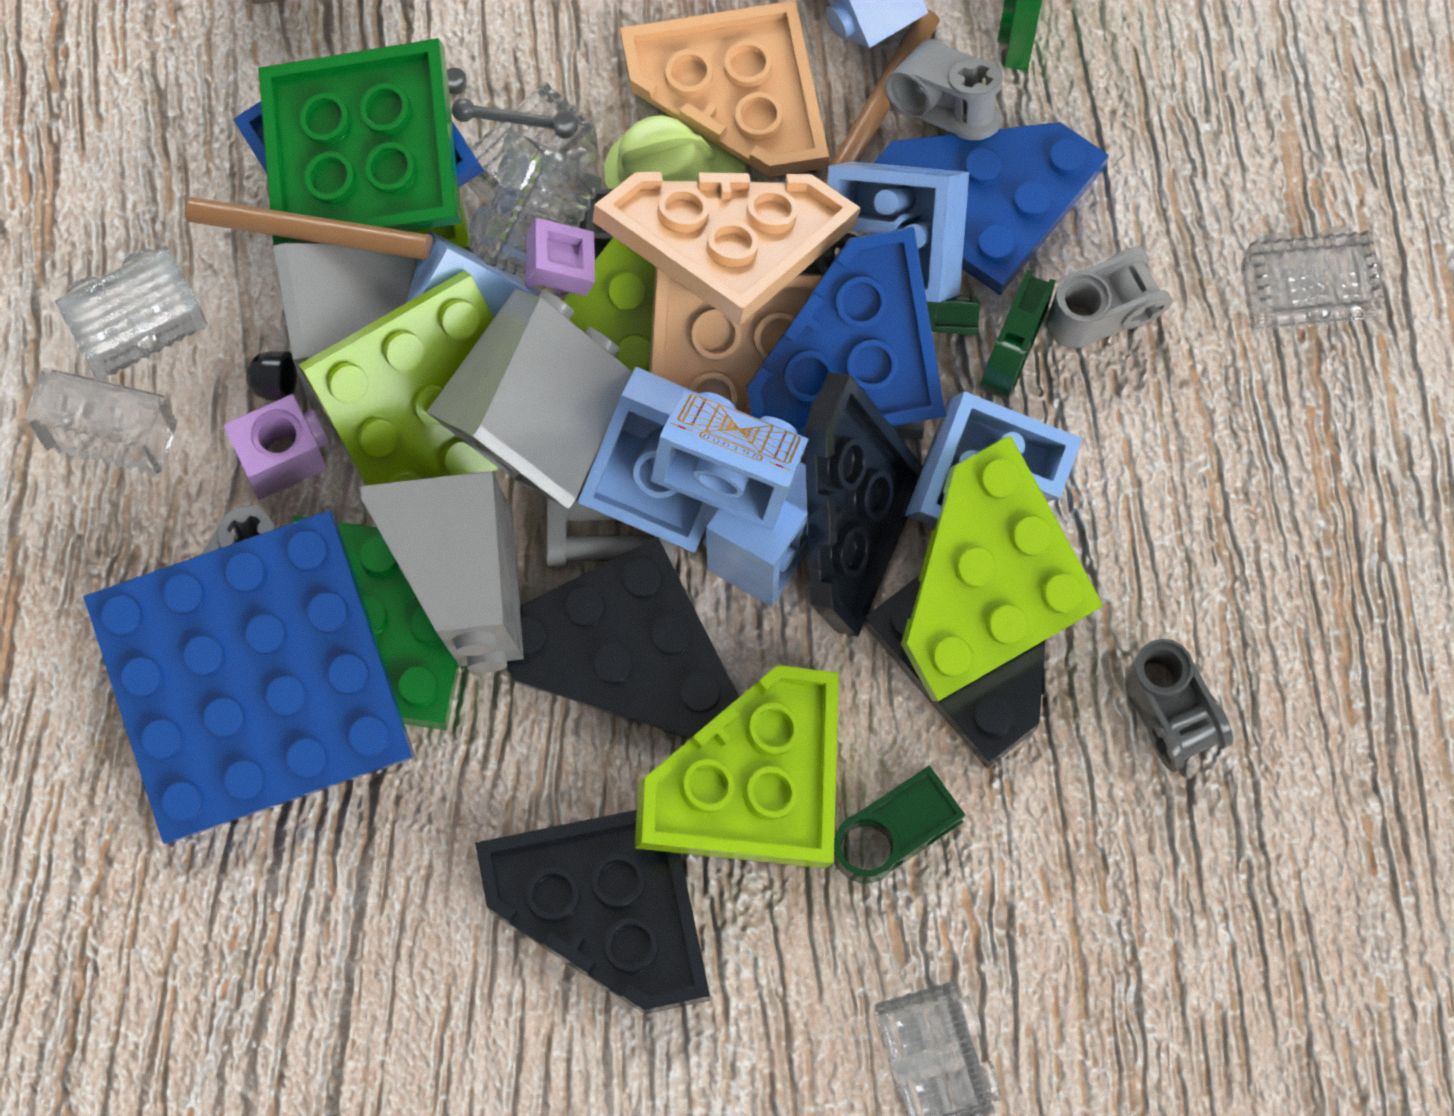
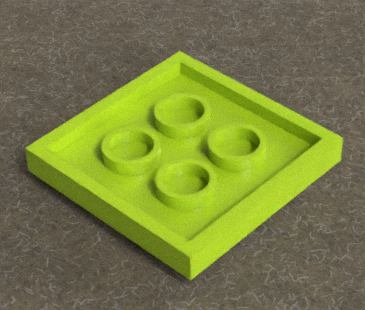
[298,270,498,486]

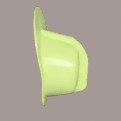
[604,115,747,189]

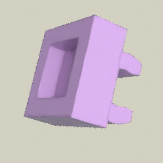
[525,218,595,296]

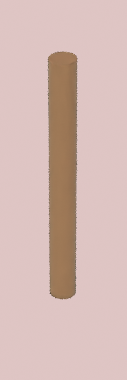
[821,9,940,185]
[185,197,433,260]

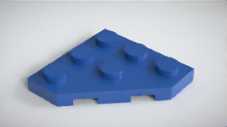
[874,122,1109,295]
[746,227,946,437]

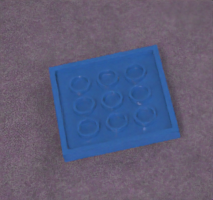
[83,510,416,844]

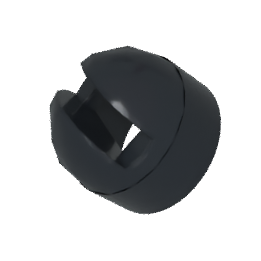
[246,351,297,401]

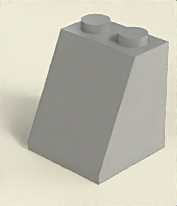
[272,243,418,409]
[426,288,632,509]
[360,471,524,673]

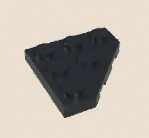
[804,372,923,637]
[507,537,739,739]
[864,575,1046,769]
[475,810,710,1014]

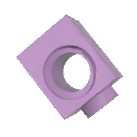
[223,394,330,500]

